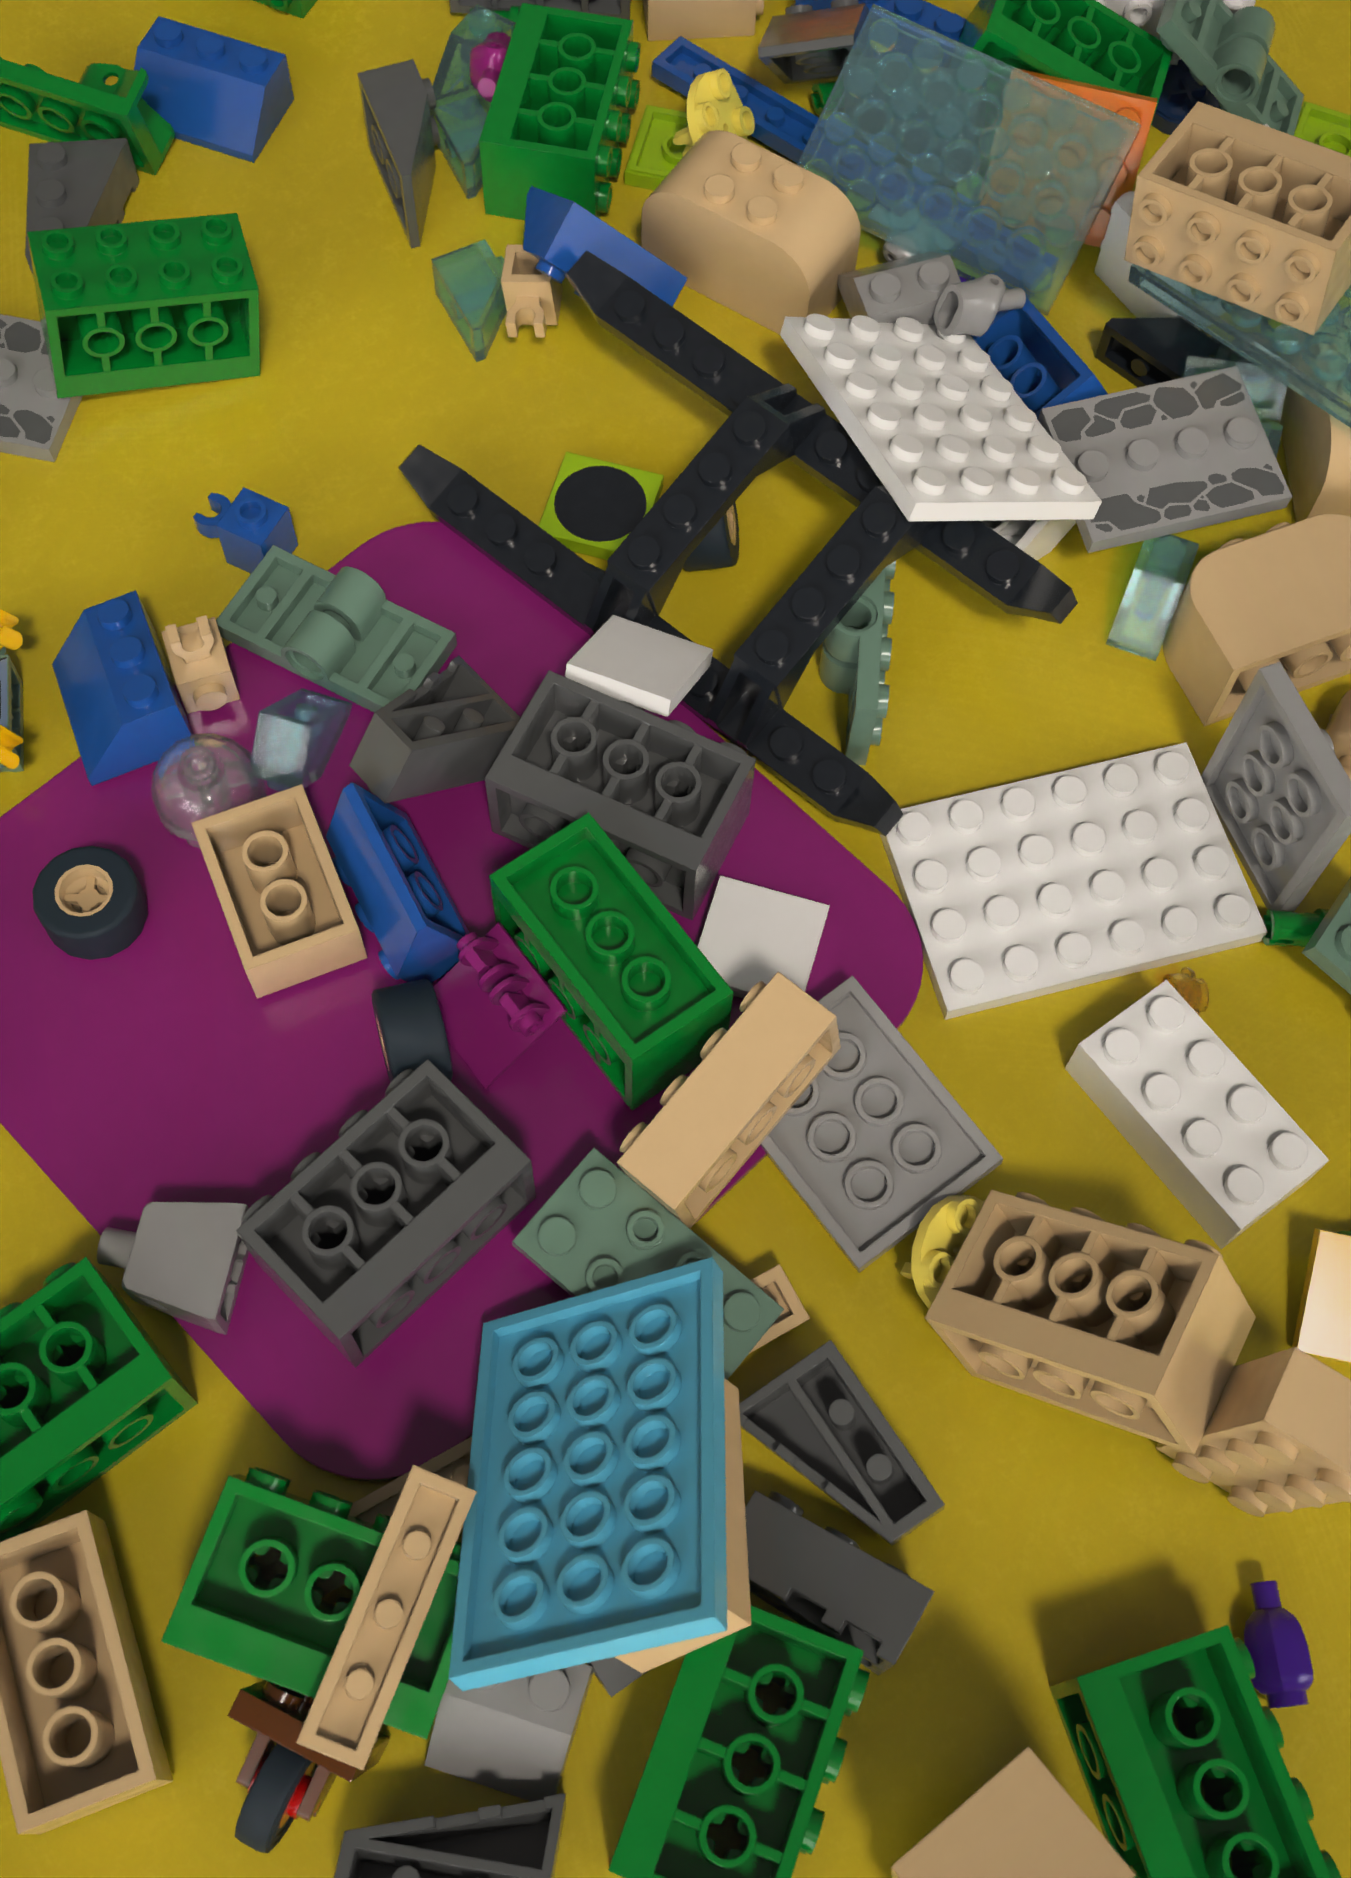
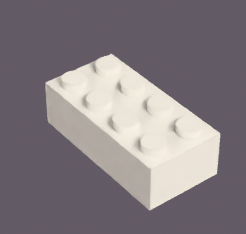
[1065,979,1329,1249]

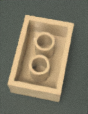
[191,784,367,999]

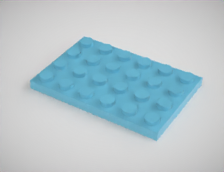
[449,1257,727,1691]

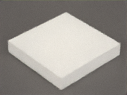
[565,615,713,717]
[698,875,830,998]

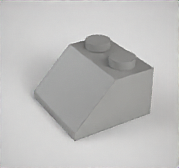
[837,252,961,325]
[425,1664,594,1802]

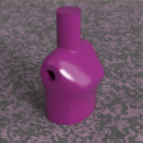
[469,32,511,102]

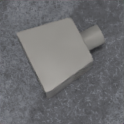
[97,1202,249,1335]

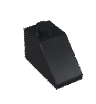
[1095,318,1220,387]

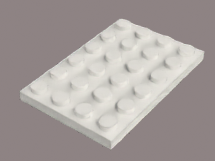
[780,314,1102,521]
[880,742,1268,1020]

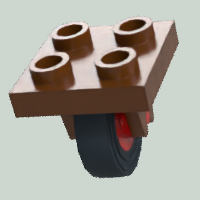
[227,1680,391,1853]

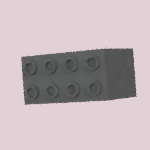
[485,670,756,921]
[236,1059,536,1368]

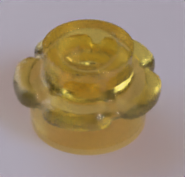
[1162,967,1209,1015]

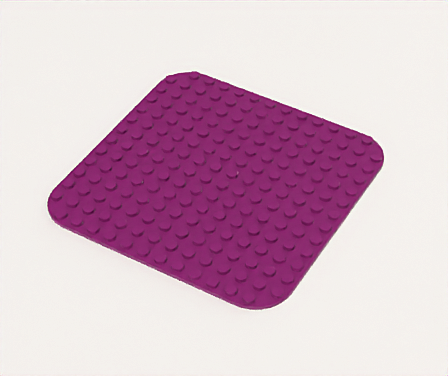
[0,521,923,1481]

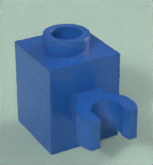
[193,487,298,573]

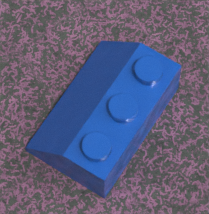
[134,16,294,163]
[523,186,688,307]
[971,297,1108,420]
[52,590,197,786]
[326,782,469,983]

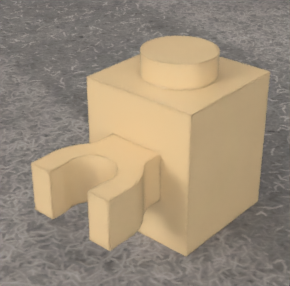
[501,244,563,338]
[161,615,240,714]

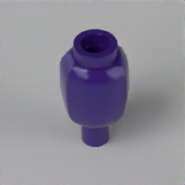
[1244,1581,1314,1709]

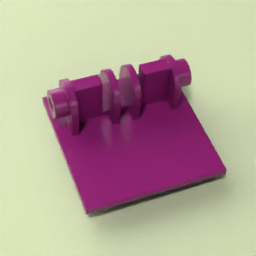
[433,923,568,1089]

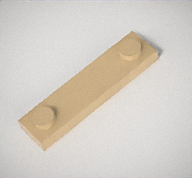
[296,1465,477,1770]

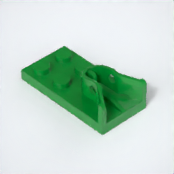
[0,57,175,176]

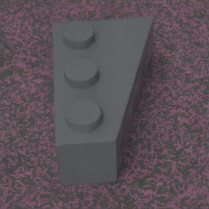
[25,138,140,277]
[349,655,521,804]
[739,1340,945,1546]
[745,1490,935,1676]
[334,1793,566,1878]

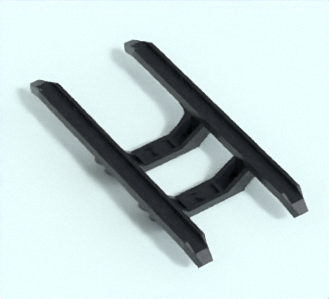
[398,251,1078,836]

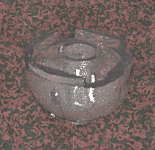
[151,733,267,848]

